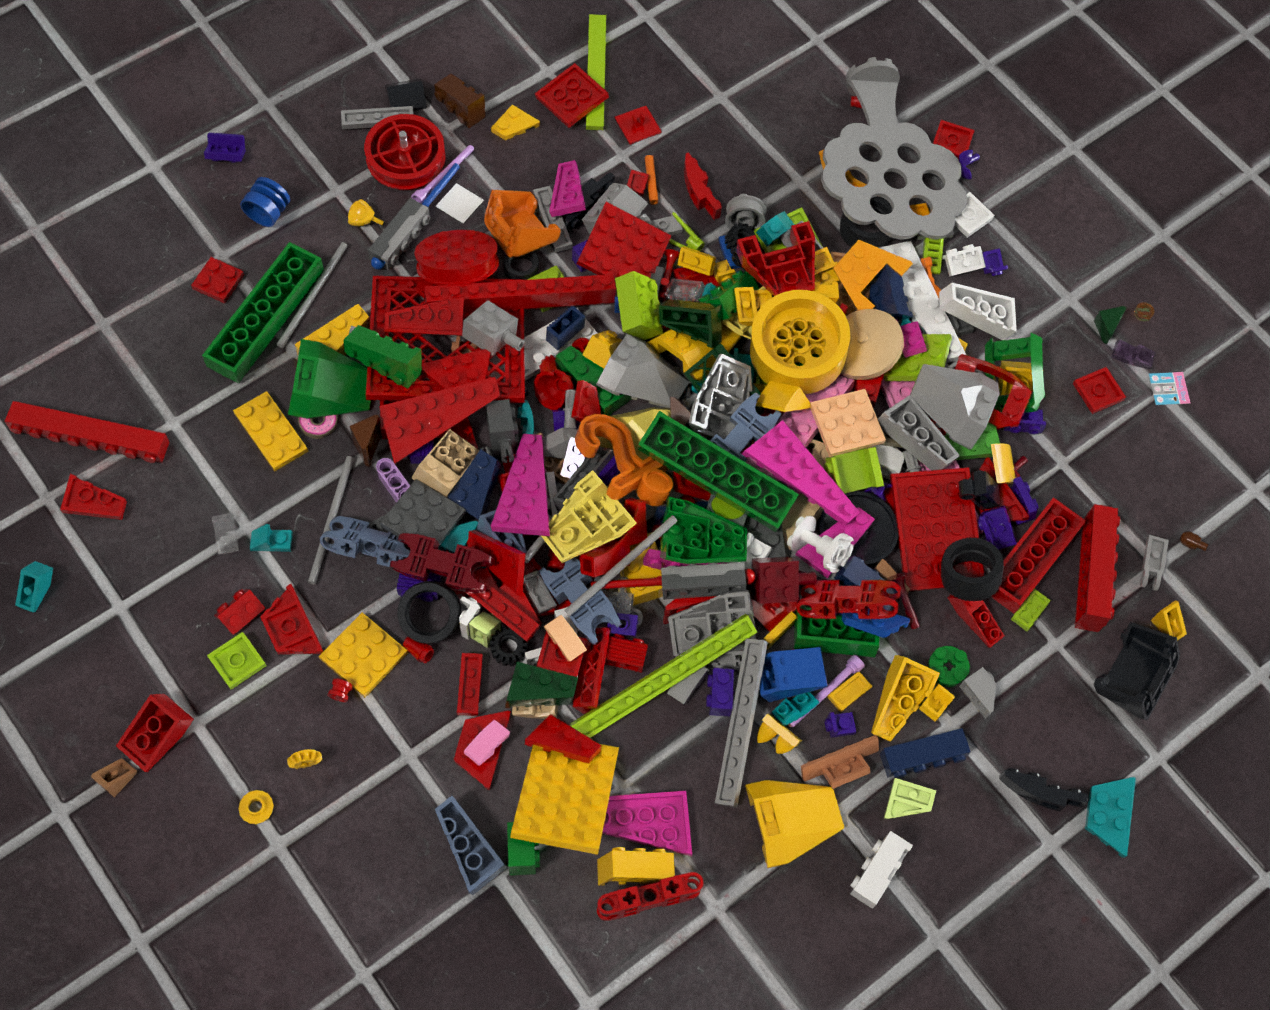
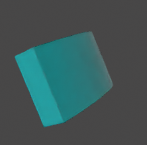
[517,400,534,436]
[771,692,820,726]

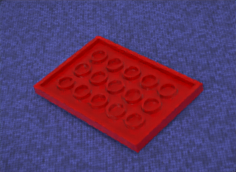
[890,467,984,592]

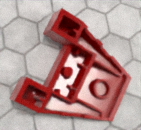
[736,221,815,296]

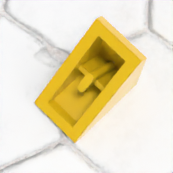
[1151,600,1187,640]

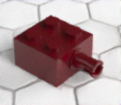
[751,557,817,604]

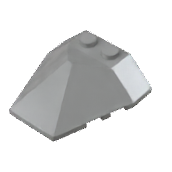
[596,334,689,409]
[689,354,752,447]
[910,364,1000,450]
[668,590,757,670]

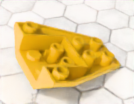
[745,780,844,869]

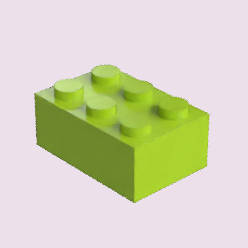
[615,271,663,340]

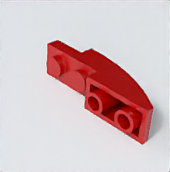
[684,152,722,221]

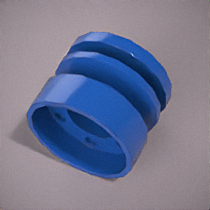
[240,177,290,227]

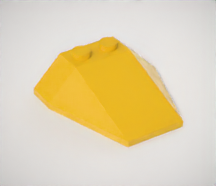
[647,322,741,381]

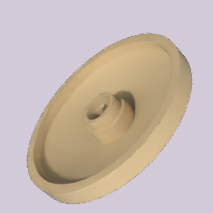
[840,309,904,380]

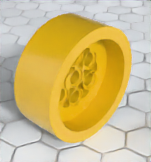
[750,290,850,395]

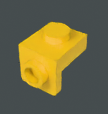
[919,684,955,722]

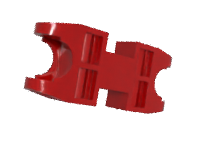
[796,580,901,619]
[597,872,704,921]

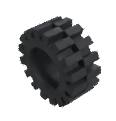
[725,223,760,254]
[490,626,528,666]

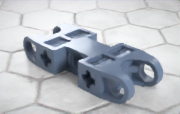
[710,393,781,462]
[320,516,410,567]
[539,557,622,645]

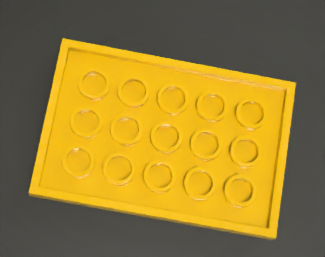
[510,744,619,855]

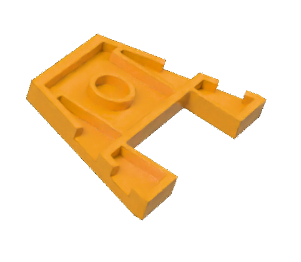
[833,240,913,310]

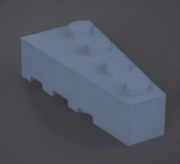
[435,796,508,895]

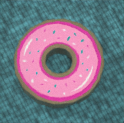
[298,415,338,439]

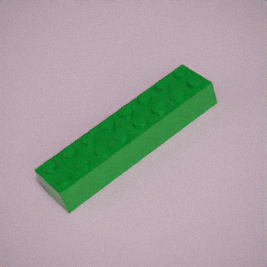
[202,242,324,384]
[638,411,799,532]

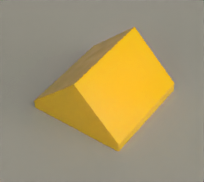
[755,381,811,412]

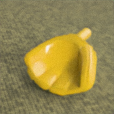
[348,199,384,226]

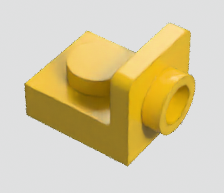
[714,260,736,285]

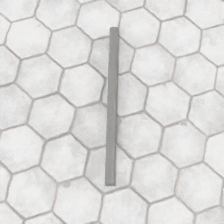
[277,242,348,348]
[308,456,354,585]
[564,515,677,616]

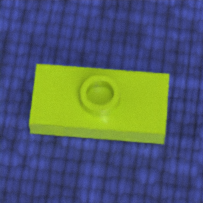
[1011,588,1051,631]

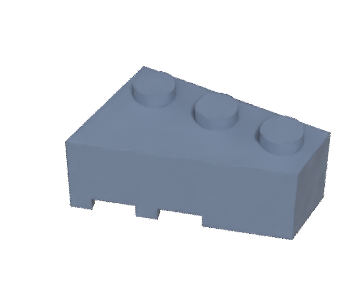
[477,510,527,553]

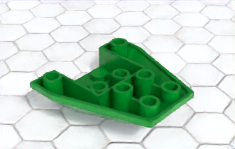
[288,339,371,419]
[660,497,747,564]

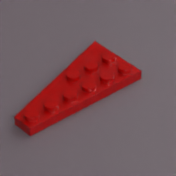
[379,377,500,464]

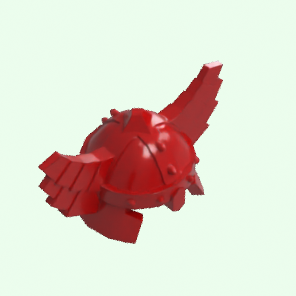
[534,355,573,410]

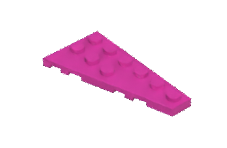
[741,420,860,526]
[491,434,550,536]
[602,791,692,856]

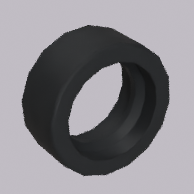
[503,251,539,280]

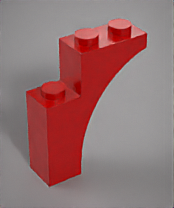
[580,498,647,577]
[451,568,543,625]

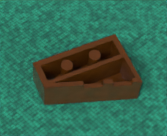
[434,74,486,128]

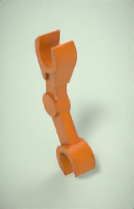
[921,257,941,298]

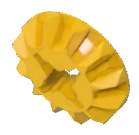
[287,749,322,769]

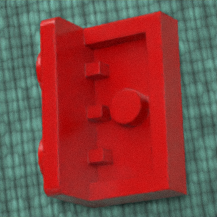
[214,589,265,635]

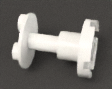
[787,516,854,573]

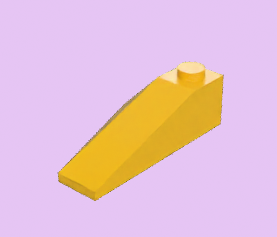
[871,655,940,741]

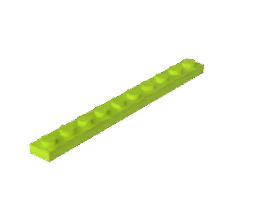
[570,614,757,738]

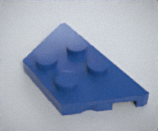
[839,599,910,638]

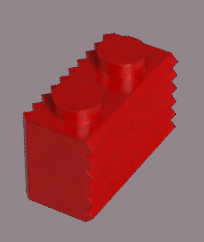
[604,634,648,673]

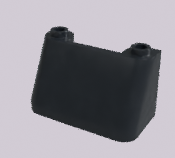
[1094,622,1180,720]

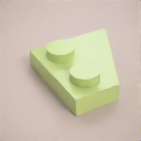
[884,778,936,819]

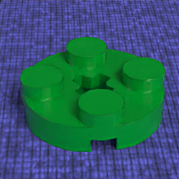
[927,646,970,687]

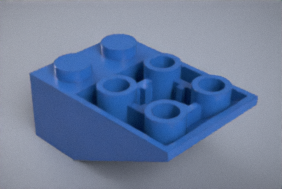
[760,647,828,702]

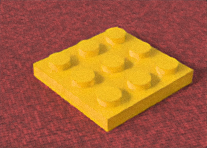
[319,612,408,698]

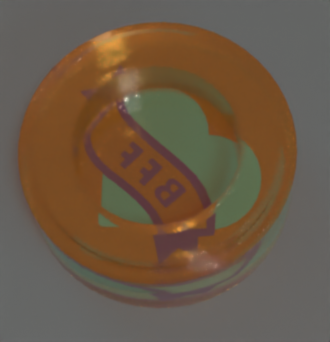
[1134,302,1155,321]

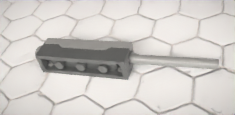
[525,446,614,563]

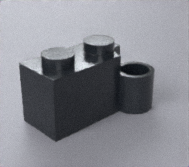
[958,470,1000,510]

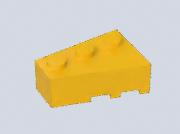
[597,847,675,886]

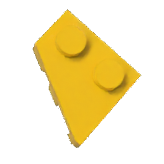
[491,105,540,141]

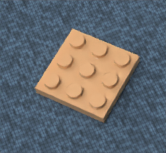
[810,389,886,457]

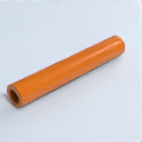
[645,155,658,205]

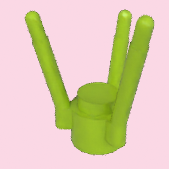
[669,212,705,251]

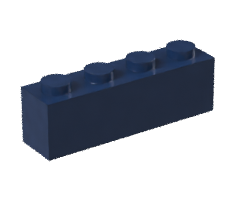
[880,728,971,779]

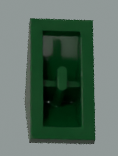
[1094,306,1127,344]

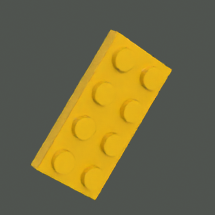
[233,391,309,472]

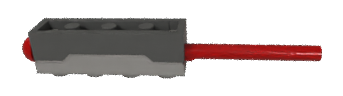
[591,562,755,600]

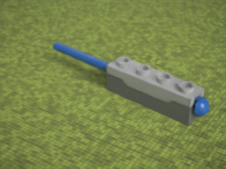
[368,163,460,270]

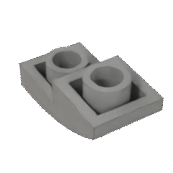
[667,666,709,705]

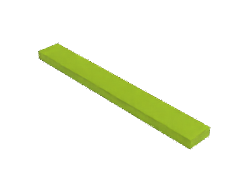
[586,14,606,130]

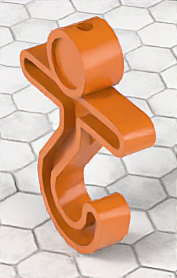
[575,414,673,506]

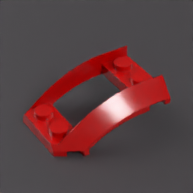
[955,354,1032,429]

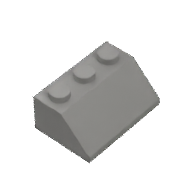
[582,183,648,235]

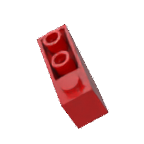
[947,595,1004,648]

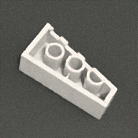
[939,283,1017,340]

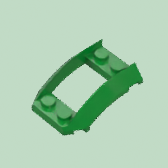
[985,333,1045,413]

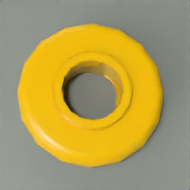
[239,790,274,824]

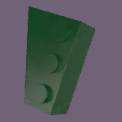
[659,299,722,348]
[505,662,578,708]

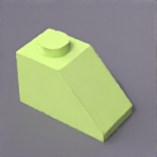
[469,611,501,648]

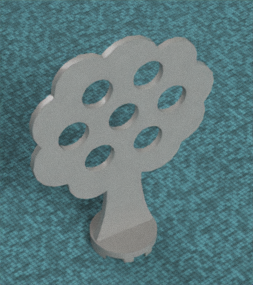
[821,57,967,240]

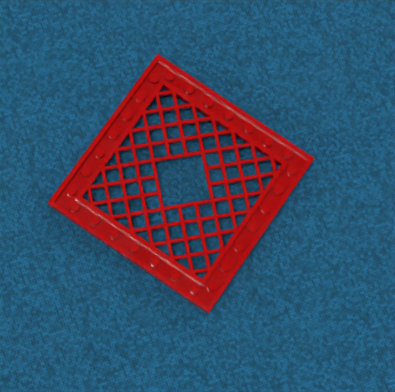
[366,276,525,403]

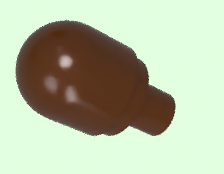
[1180,531,1209,551]

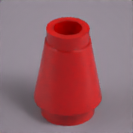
[403,637,434,663]

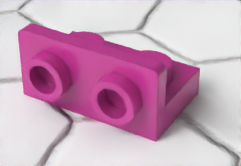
[896,319,927,358]

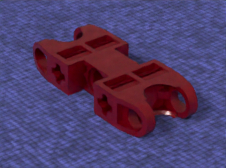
[389,533,495,593]

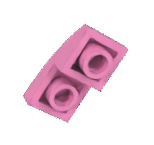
[464,720,510,766]

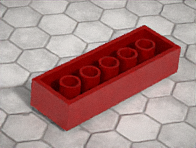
[991,497,1086,614]
[1075,504,1120,632]

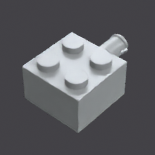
[462,300,525,356]

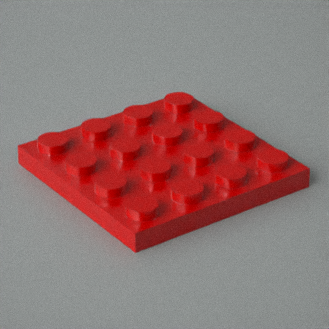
[576,202,671,284]

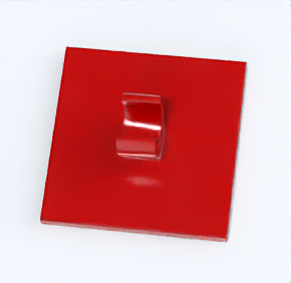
[615,106,662,144]
[751,599,797,632]

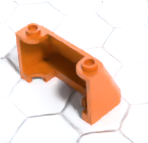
[484,190,561,257]

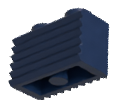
[546,306,586,350]

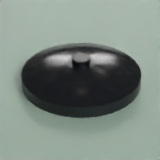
[819,491,899,567]

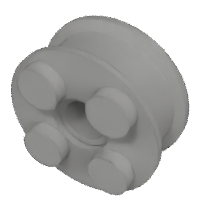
[725,194,766,231]

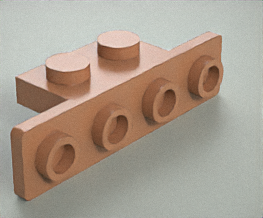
[801,735,879,789]

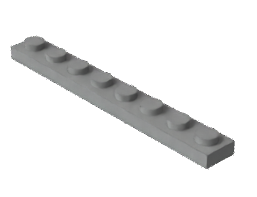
[715,639,768,807]

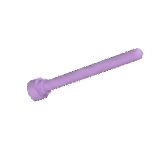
[411,145,474,204]
[788,655,865,727]

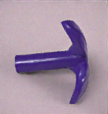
[958,150,980,179]
[864,483,891,502]

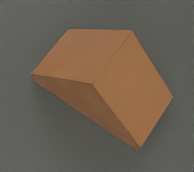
[91,758,137,798]

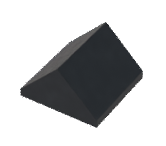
[385,79,427,111]

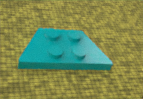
[1085,777,1136,858]

